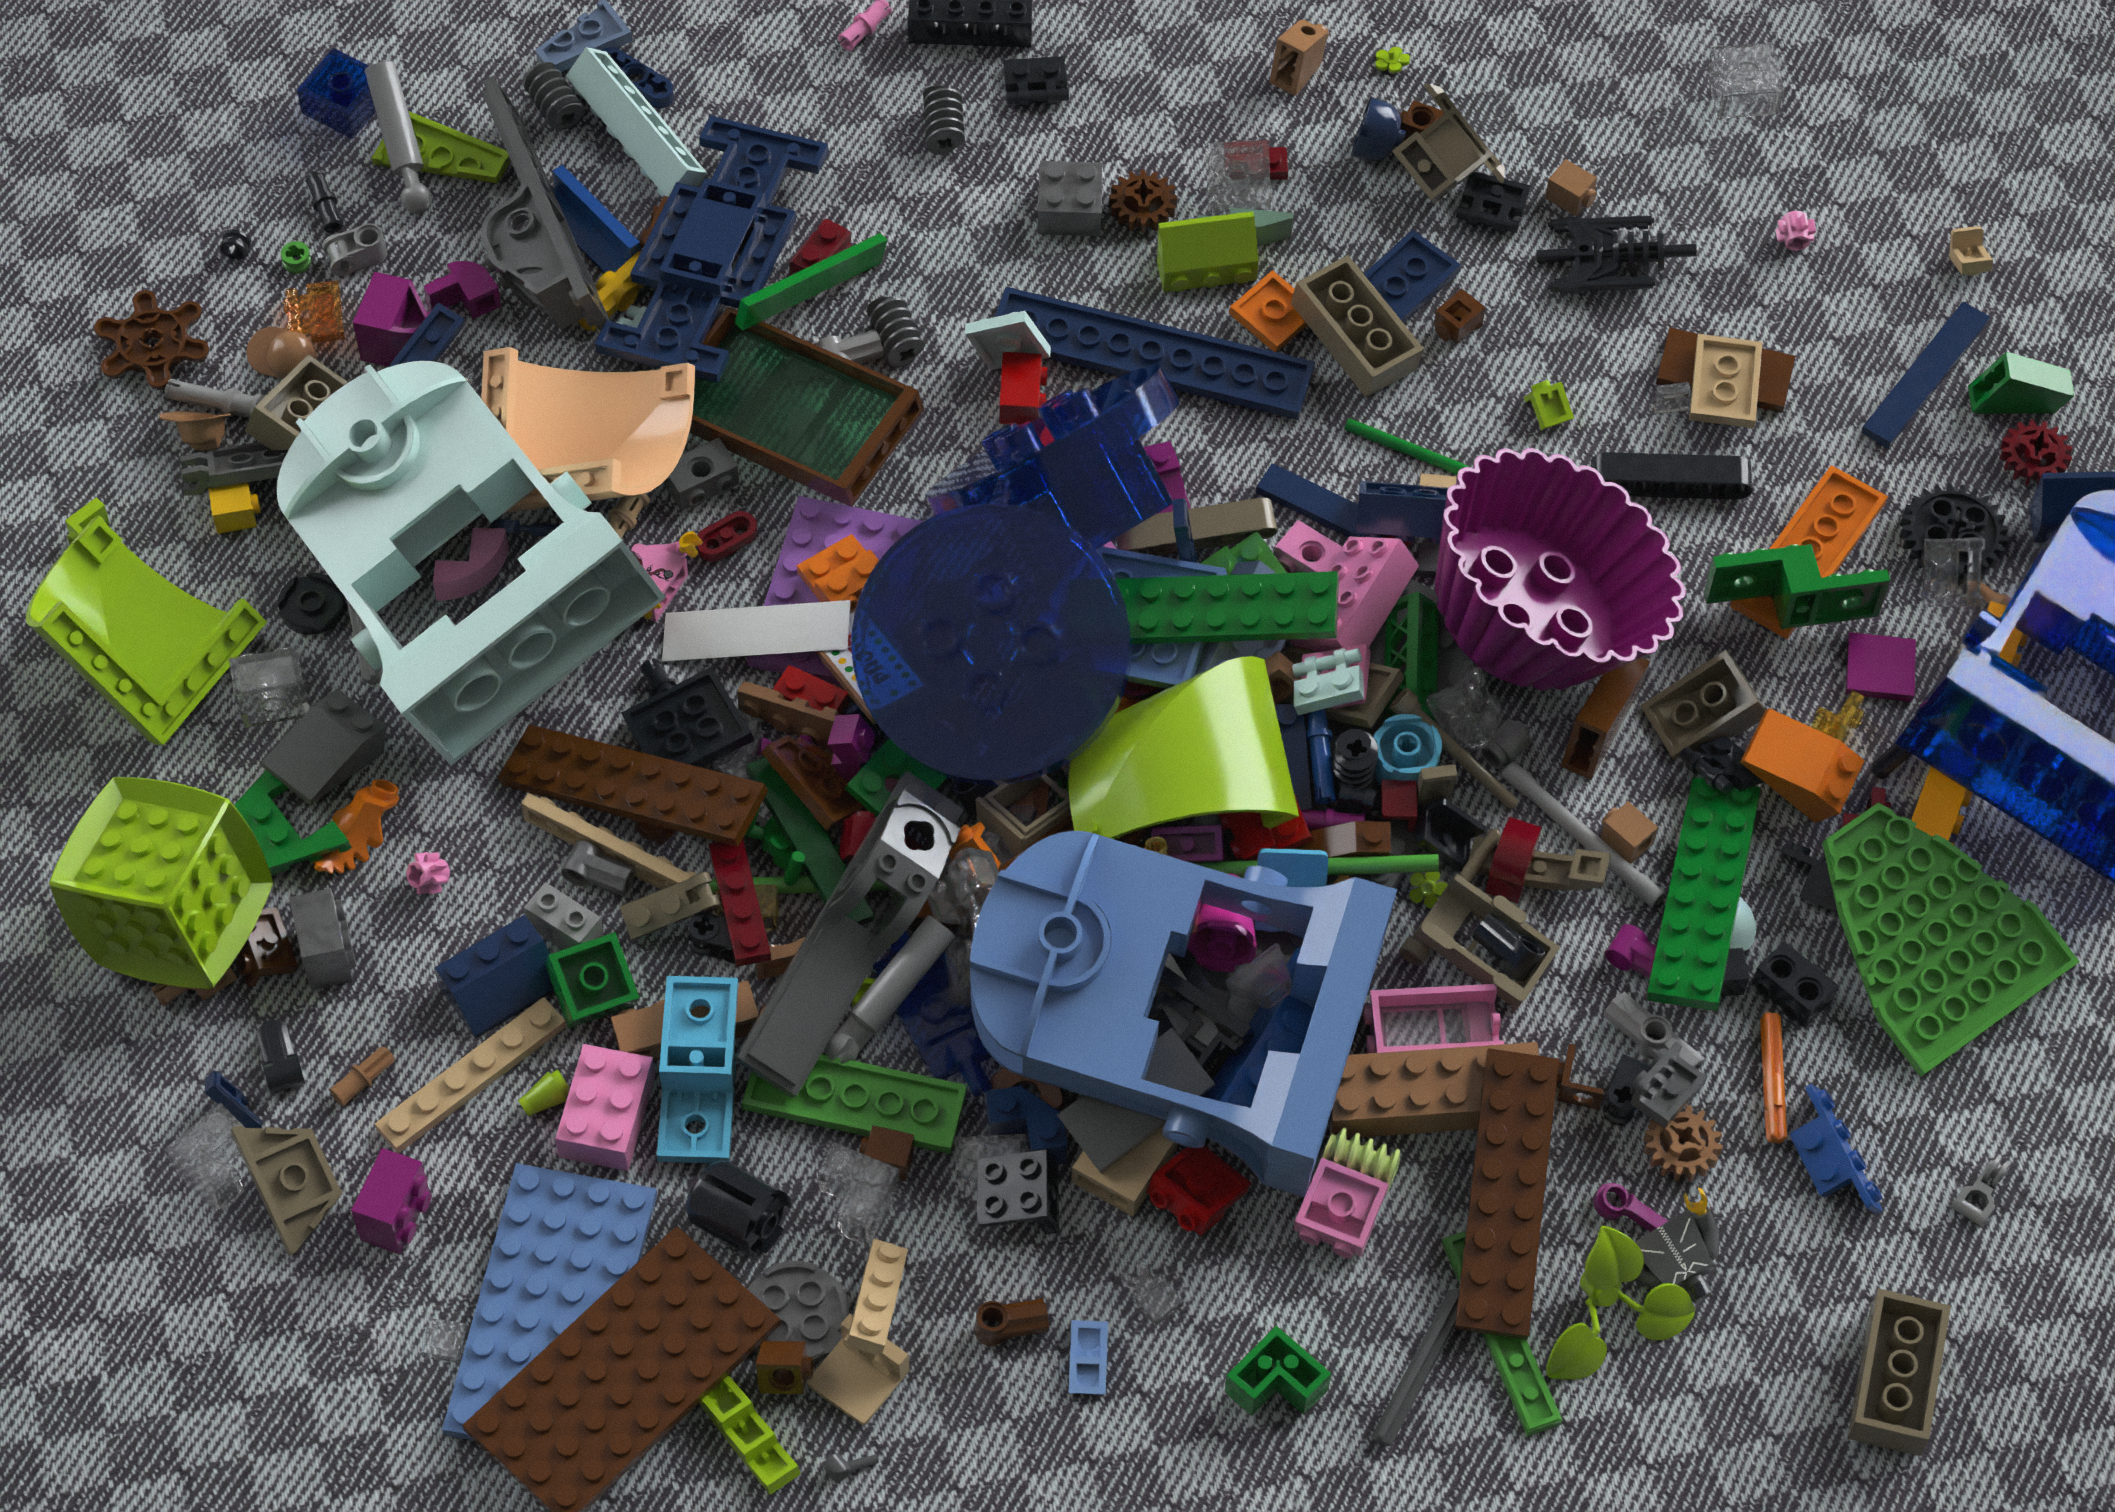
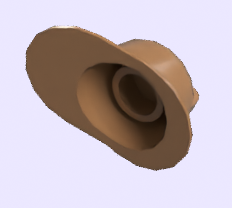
[159,411,231,451]

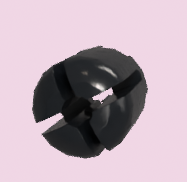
[686,1161,791,1258]

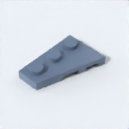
[535,0,633,72]

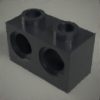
[1752,941,1838,1027]

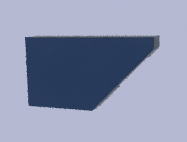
[205,1070,262,1128]

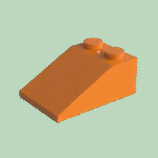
[1740,708,1865,823]

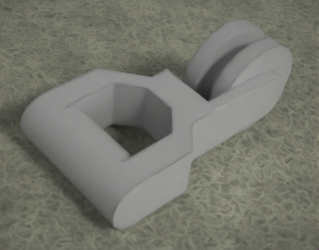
[1951,1156,2010,1227]

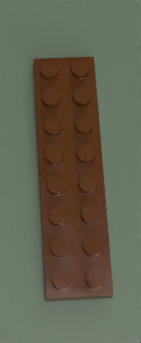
[498,724,768,847]
[1454,1048,1559,1340]

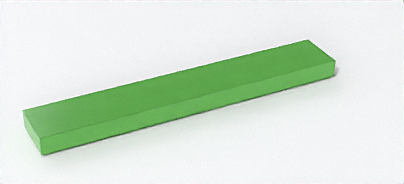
[1441,1231,1563,1437]

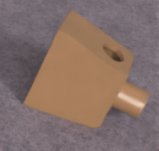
[1269,20,1329,96]

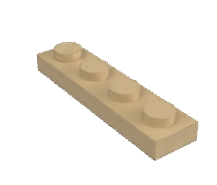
[846,1238,908,1356]

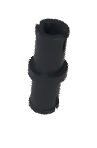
[305,171,344,233]

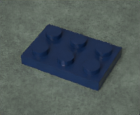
[1364,229,1461,323]

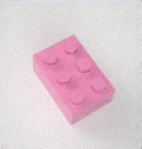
[555,1044,655,1171]

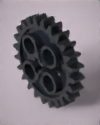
[1899,483,2009,581]

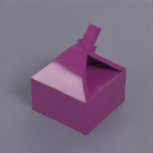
[353,272,450,367]

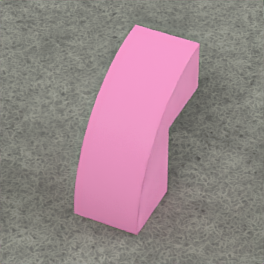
[433,528,509,601]

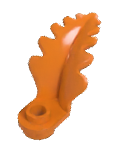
[312,779,399,874]

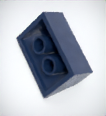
[2029,471,2115,544]
[1356,481,1449,544]
[434,914,555,1039]

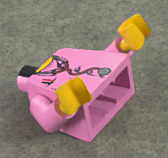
[630,531,703,622]

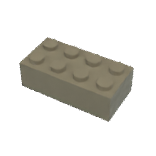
[1291,255,1424,397]
[1847,1288,1951,1456]

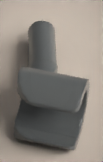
[824,1453,879,1482]

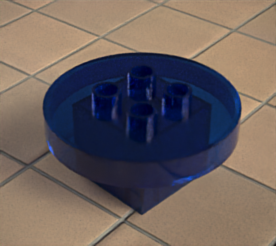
[925,365,1180,571]
[851,504,1132,785]

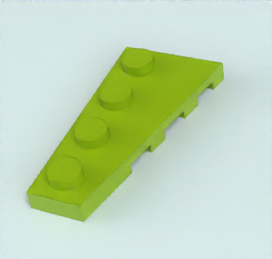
[371,111,511,183]

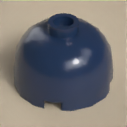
[1351,97,1406,161]

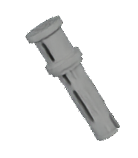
[165,379,265,418]

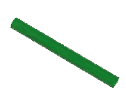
[1344,418,1469,475]

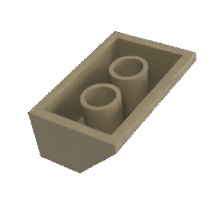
[245,354,349,450]

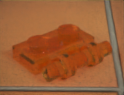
[283,280,345,343]

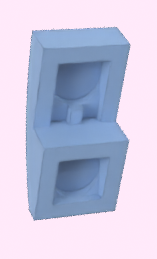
[1069,1320,1108,1395]

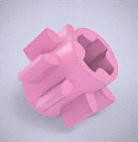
[1775,211,1816,251]
[406,852,450,894]

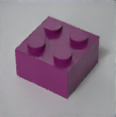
[351,1148,432,1254]

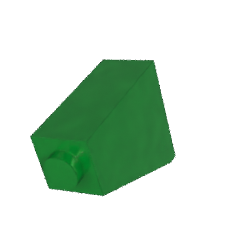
[1968,351,2074,414]

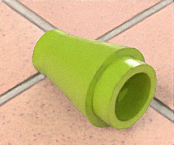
[518,1069,570,1117]

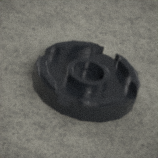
[278,572,346,635]

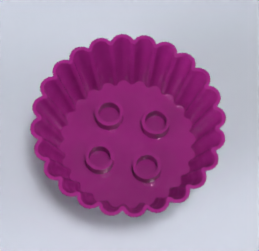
[1434,448,1686,691]

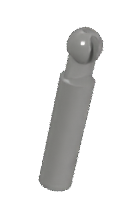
[365,61,432,214]
[824,915,955,1063]

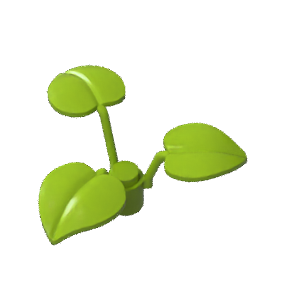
[1546,1226,1696,1379]

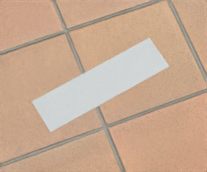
[662,600,851,661]

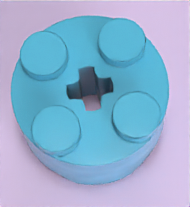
[1373,714,1442,787]

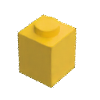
[208,482,261,534]

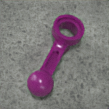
[1593,1183,1668,1232]

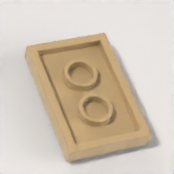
[1689,334,1763,428]

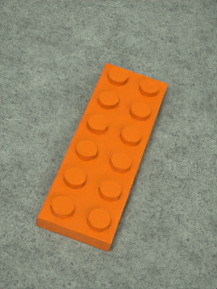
[1730,465,1888,640]

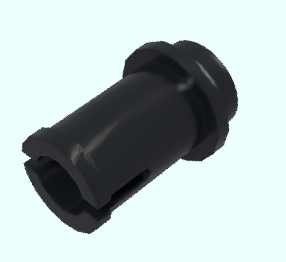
[640,658,676,697]

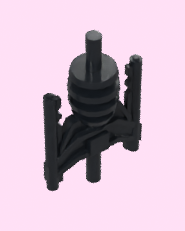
[1536,215,1697,294]

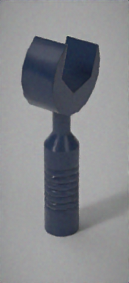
[491,519,561,536]

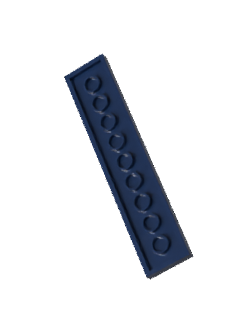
[995,287,1315,420]

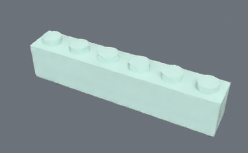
[566,47,708,197]

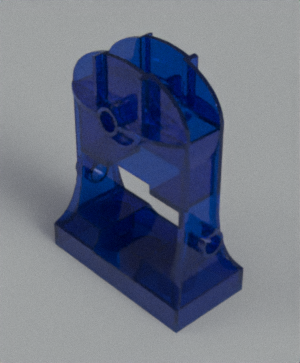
[1895,490,2115,884]

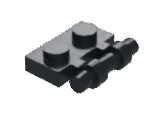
[1003,56,1069,107]
[1456,172,1531,233]
[1679,736,1764,794]

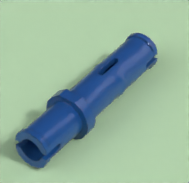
[1306,709,1337,804]

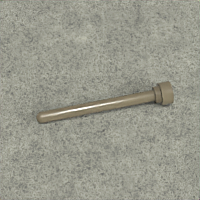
[1389,688,1518,809]
[1399,828,1501,966]

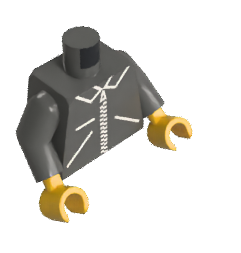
[1635,1188,1719,1304]

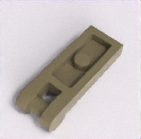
[620,872,720,940]

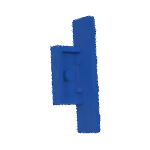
[1789,1083,1883,1215]

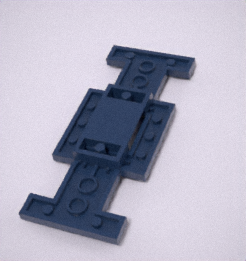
[595,115,829,383]

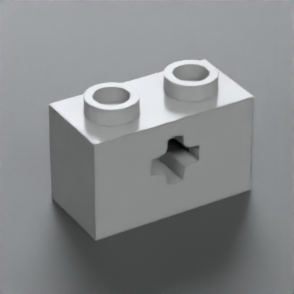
[524,882,604,950]

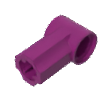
[1604,924,1657,979]

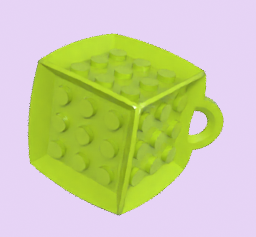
[49,777,273,989]

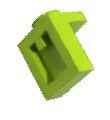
[1524,380,1574,430]
[65,497,110,544]

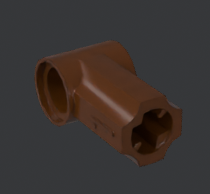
[975,1298,1049,1346]

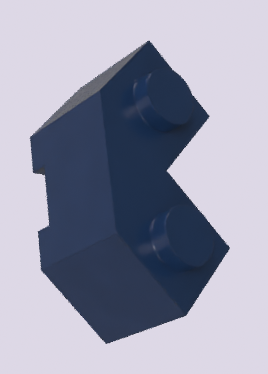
[985,1086,1068,1165]

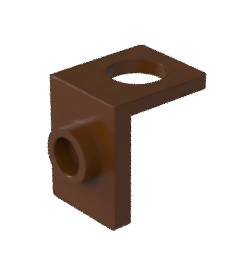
[1557,1044,1604,1110]

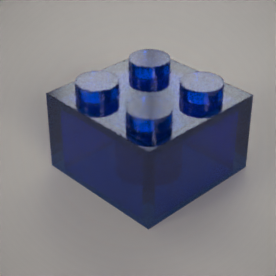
[297,48,376,139]

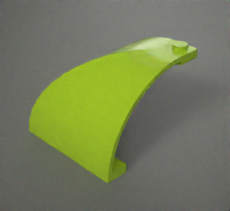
[25,516,267,745]
[1069,656,1299,839]

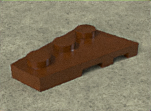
[761,735,868,830]

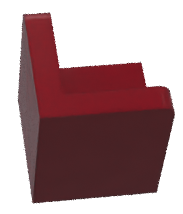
[1379,780,1417,832]

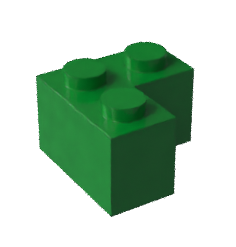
[1224,1326,1331,1416]

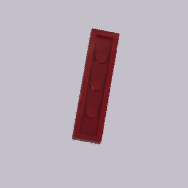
[709,839,771,967]

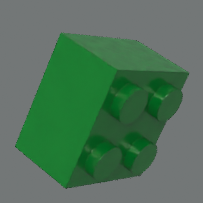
[544,932,640,1029]

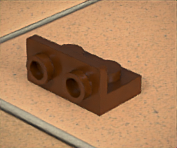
[237,908,298,987]

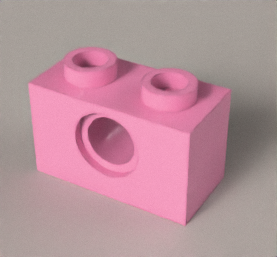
[1274,520,1343,573]

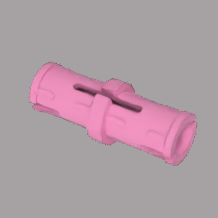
[838,0,892,51]

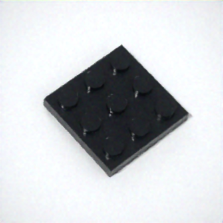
[621,667,755,768]

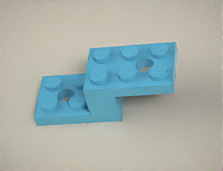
[657,976,739,1163]

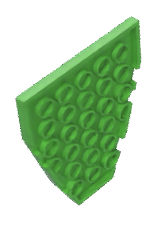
[1822,802,2080,1077]

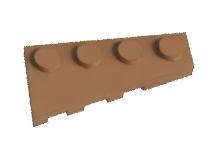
[737,681,839,755]

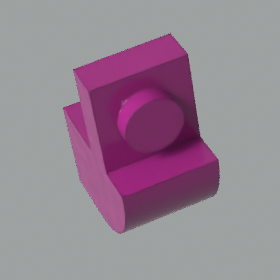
[423,261,502,319]

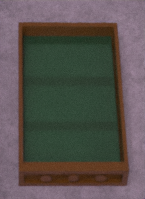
[689,307,924,507]

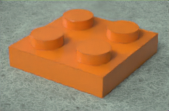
[1228,270,1307,352]

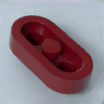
[696,511,757,562]

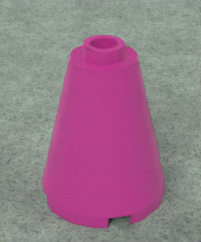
[1188,874,1257,972]

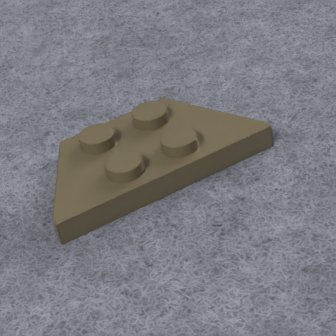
[230,1126,342,1256]

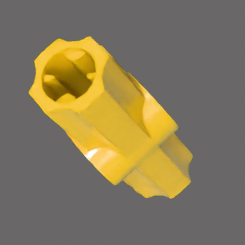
[578,251,644,332]

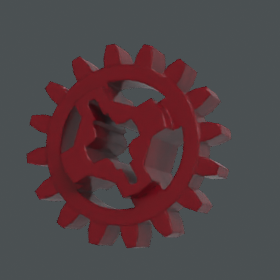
[1999,419,2073,485]

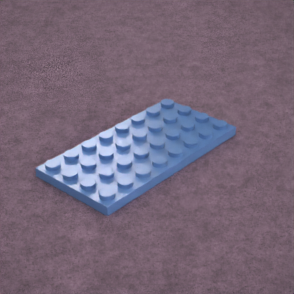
[442,1163,657,1441]

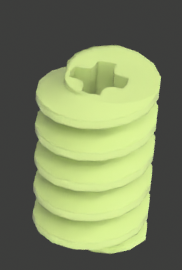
[1322,1127,1400,1193]

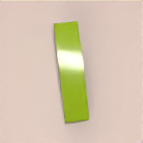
[699,1375,801,1495]

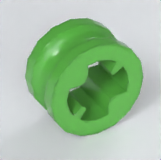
[281,241,311,274]

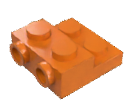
[796,534,889,610]

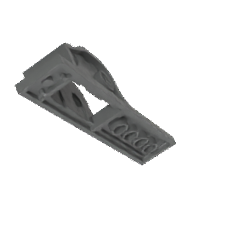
[481,75,610,332]
[733,771,964,1098]

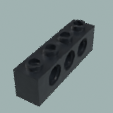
[908,0,1033,48]

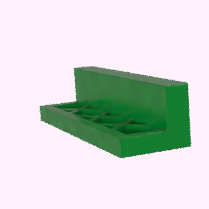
[1383,591,1439,721]

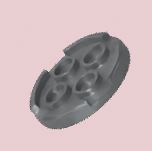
[747,1261,849,1364]

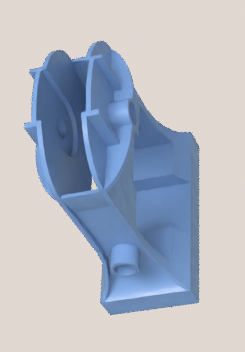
[970,831,1397,1197]

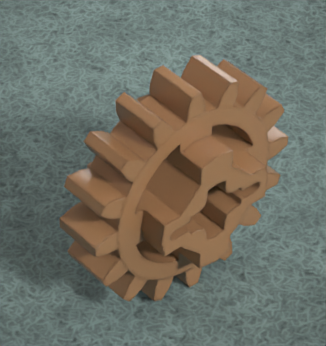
[1643,1105,1723,1182]

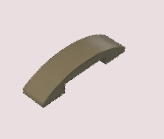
[1469,836,1610,890]

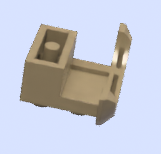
[1392,84,1505,204]

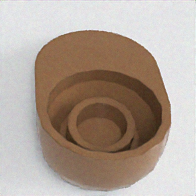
[247,327,317,379]

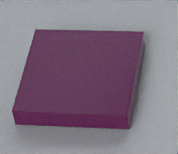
[1845,632,1916,702]

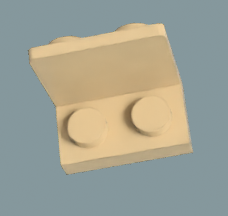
[807,1313,909,1426]

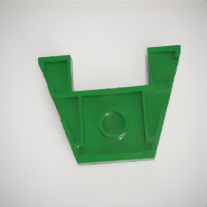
[234,770,352,876]

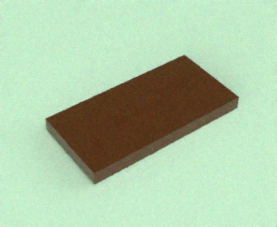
[1656,327,1796,413]

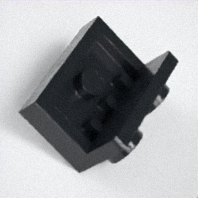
[1414,798,1486,872]

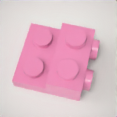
[1294,1158,1389,1259]

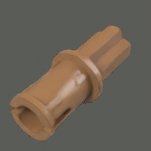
[329,1047,395,1107]

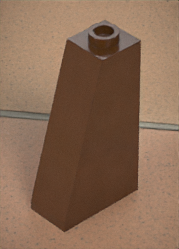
[1561,658,1650,780]

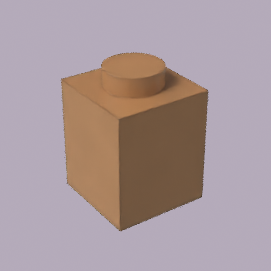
[1545,159,1597,216]
[1600,801,1658,864]

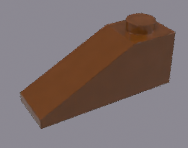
[1295,821,1391,858]

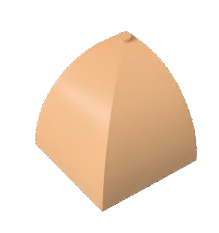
[481,347,695,514]

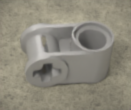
[322,223,388,276]

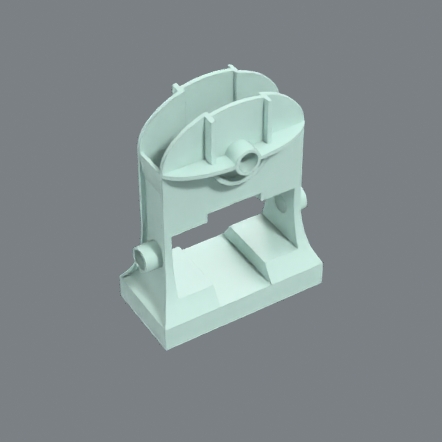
[277,361,666,766]

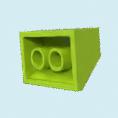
[1157,211,1259,292]

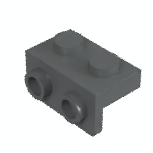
[1630,1042,1708,1128]

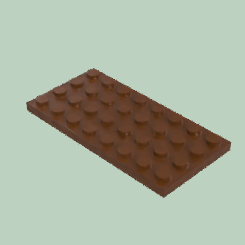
[462,1226,781,1512]

